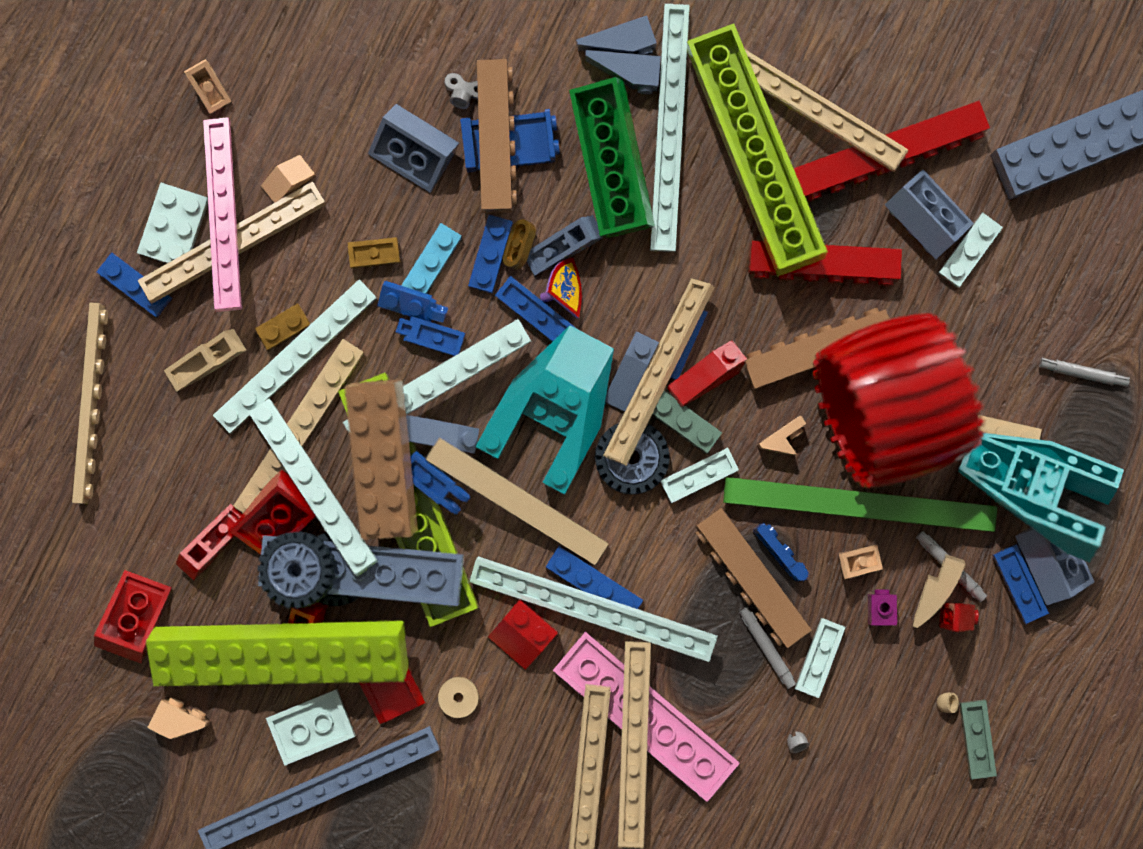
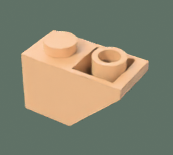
[147,697,211,739]

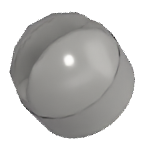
[787,731,809,753]

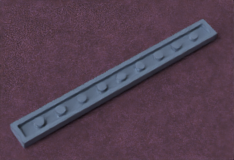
[198,726,440,849]

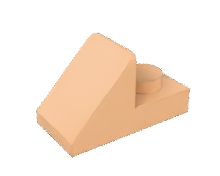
[184,59,232,114]
[757,415,806,456]
[839,545,883,579]

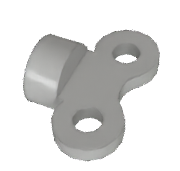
[444,73,478,109]

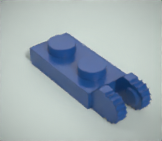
[411,451,470,514]
[753,523,809,582]

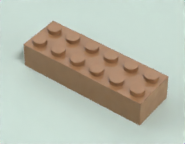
[345,379,418,539]

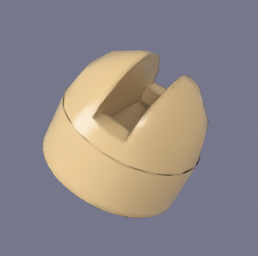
[937,693,959,713]

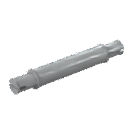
[1039,357,1130,388]
[916,531,987,602]
[739,607,796,689]

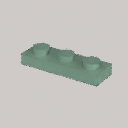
[959,700,997,779]

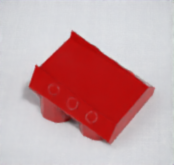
[359,665,425,724]

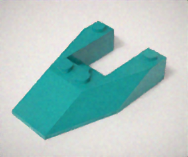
[476,326,614,494]
[958,433,1124,563]

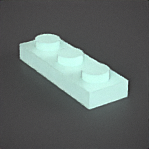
[938,213,1003,288]
[661,448,739,503]
[795,618,846,698]

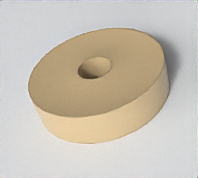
[438,677,479,718]

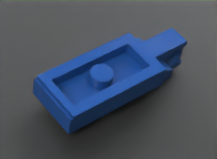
[377,281,448,322]

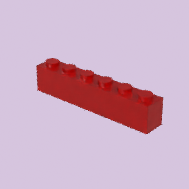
[748,241,902,286]

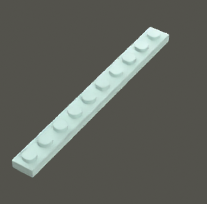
[650,4,689,252]
[470,557,717,662]

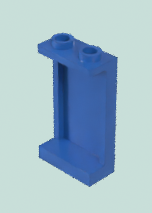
[460,109,560,172]

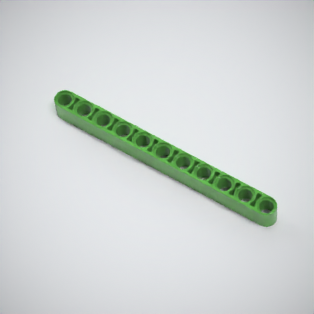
[723,478,997,532]

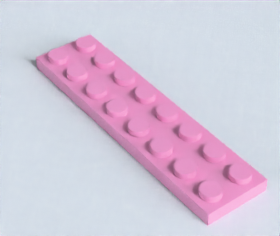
[553,631,740,802]

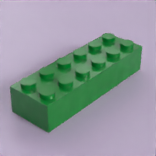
[569,77,655,238]

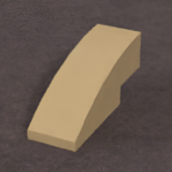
[164,329,246,392]
[913,554,965,628]

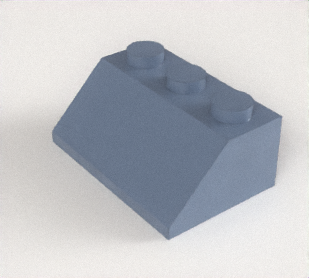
[368,104,459,193]
[885,170,974,259]
[1015,528,1094,606]

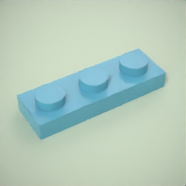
[401,223,462,294]

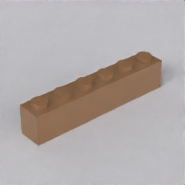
[477,59,517,213]
[744,308,889,390]
[695,508,811,648]

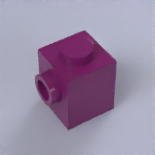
[868,589,897,625]

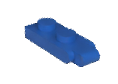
[395,316,466,356]

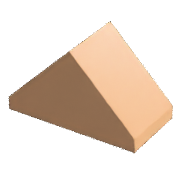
[261,155,315,203]

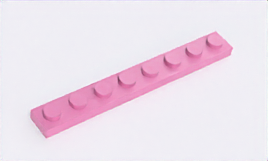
[204,118,242,312]

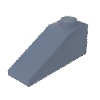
[576,16,657,55]
[586,50,661,94]
[527,215,604,276]
[605,331,659,412]
[406,415,479,454]

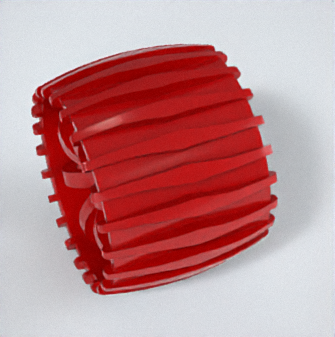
[813,313,985,487]

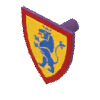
[540,258,582,318]

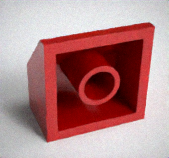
[488,599,558,670]

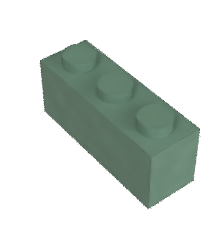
[652,391,722,454]

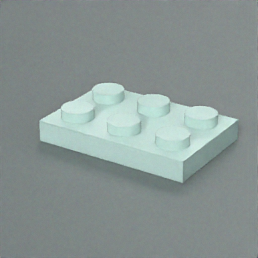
[137,183,208,263]
[266,689,356,766]

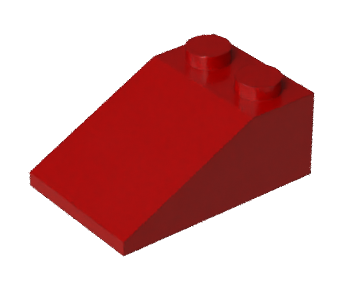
[230,469,316,555]
[94,570,172,664]

